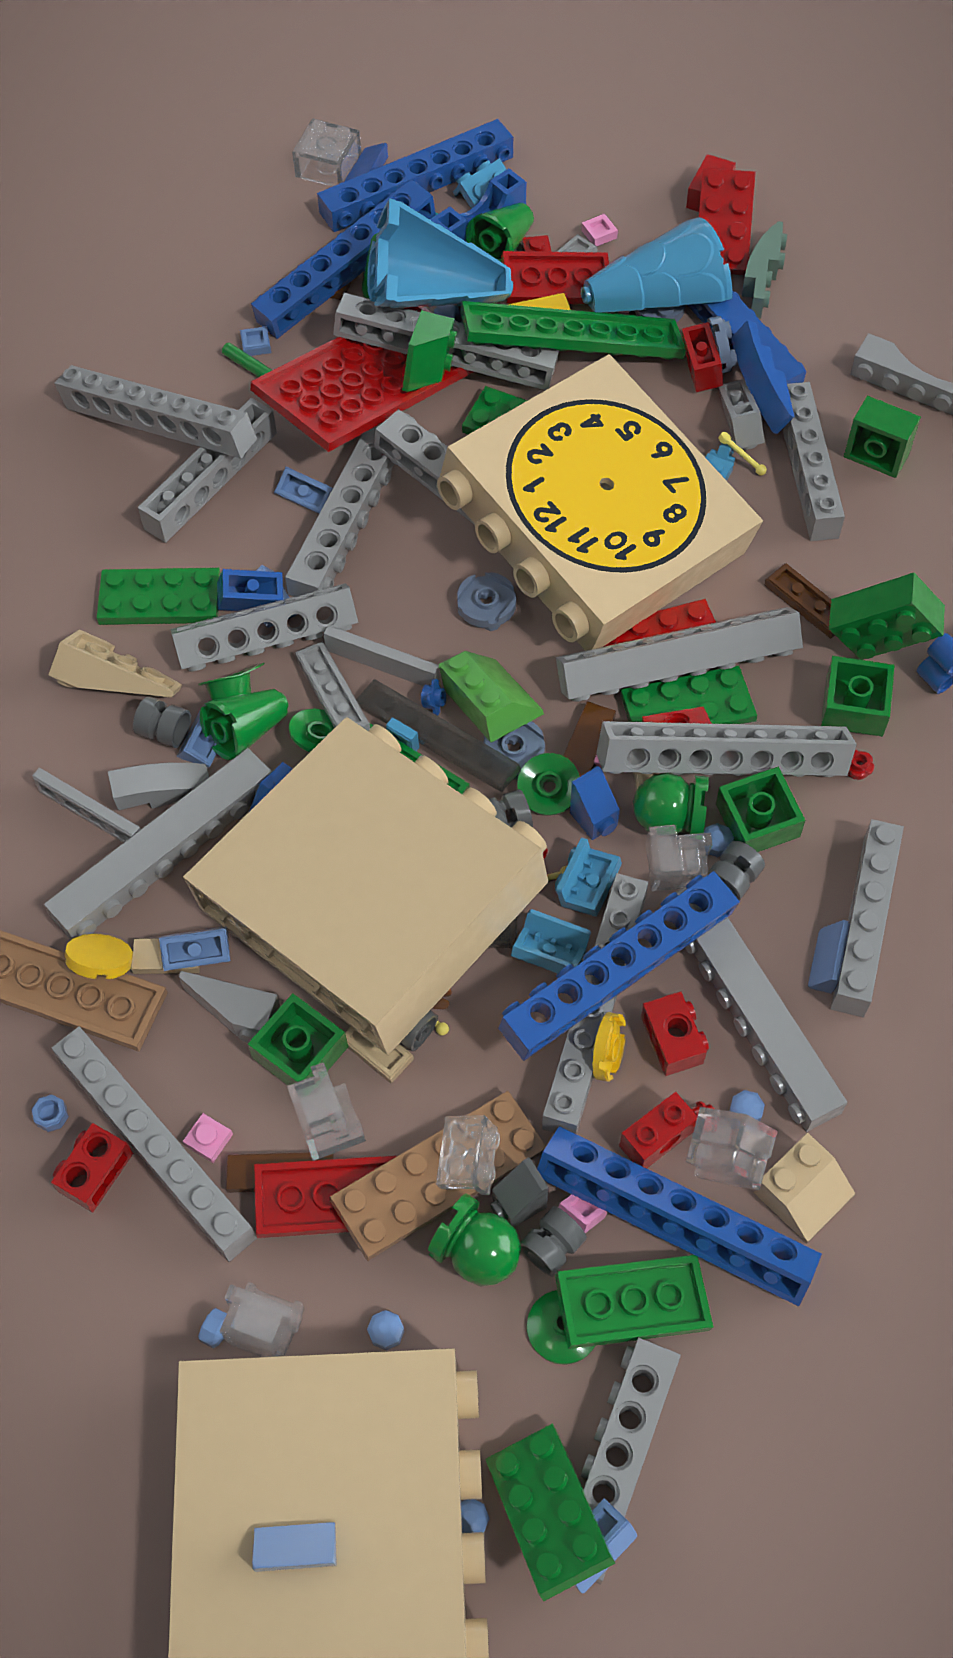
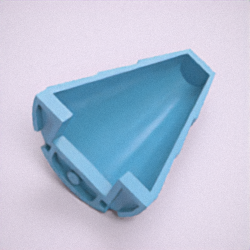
[367,198,513,308]
[581,217,732,313]

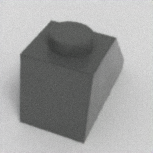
[490,1157,549,1227]

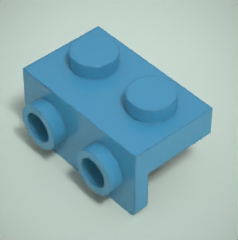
[453,158,507,209]
[555,838,622,917]
[511,909,591,974]

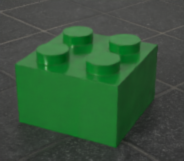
[844,395,921,478]
[821,656,895,737]
[716,766,806,852]
[248,993,348,1098]

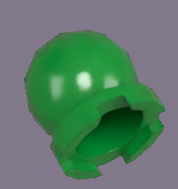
[632,773,709,841]
[428,1193,521,1287]

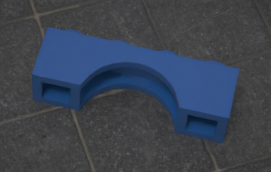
[430,168,527,242]

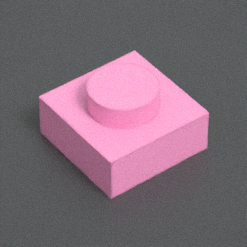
[581,214,618,246]
[183,1113,233,1163]
[558,1194,607,1233]

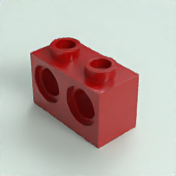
[51,1123,134,1213]

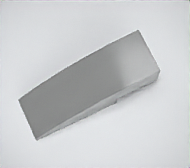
[108,763,209,811]

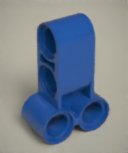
[916,633,953,694]

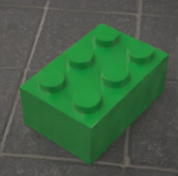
[829,572,945,660]

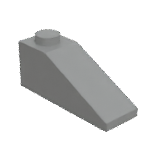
[718,379,765,450]
[179,971,281,1043]

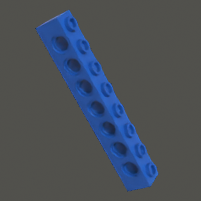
[317,119,513,232]
[251,179,436,339]
[498,871,740,1061]
[537,1126,822,1306]

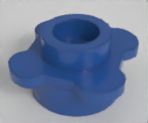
[421,679,446,715]

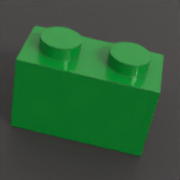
[402,310,457,392]

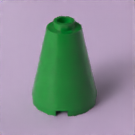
[466,203,534,263]
[200,689,289,760]

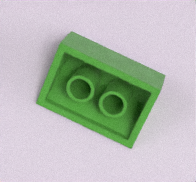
[439,651,544,742]

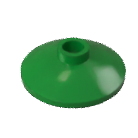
[288,708,334,752]
[517,753,580,815]
[527,1290,595,1365]

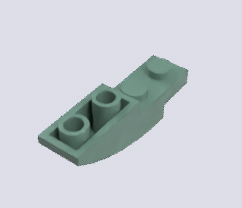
[742,221,787,319]

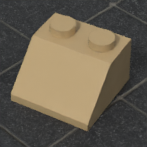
[754,1133,855,1244]

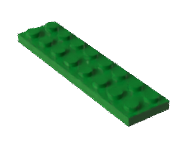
[460,301,686,360]

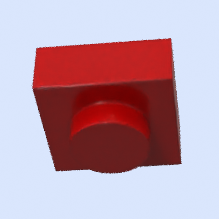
[522,235,552,252]

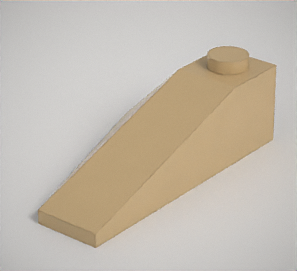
[49,629,182,697]

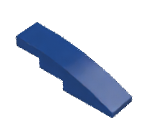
[731,320,795,434]

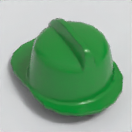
[198,662,265,700]

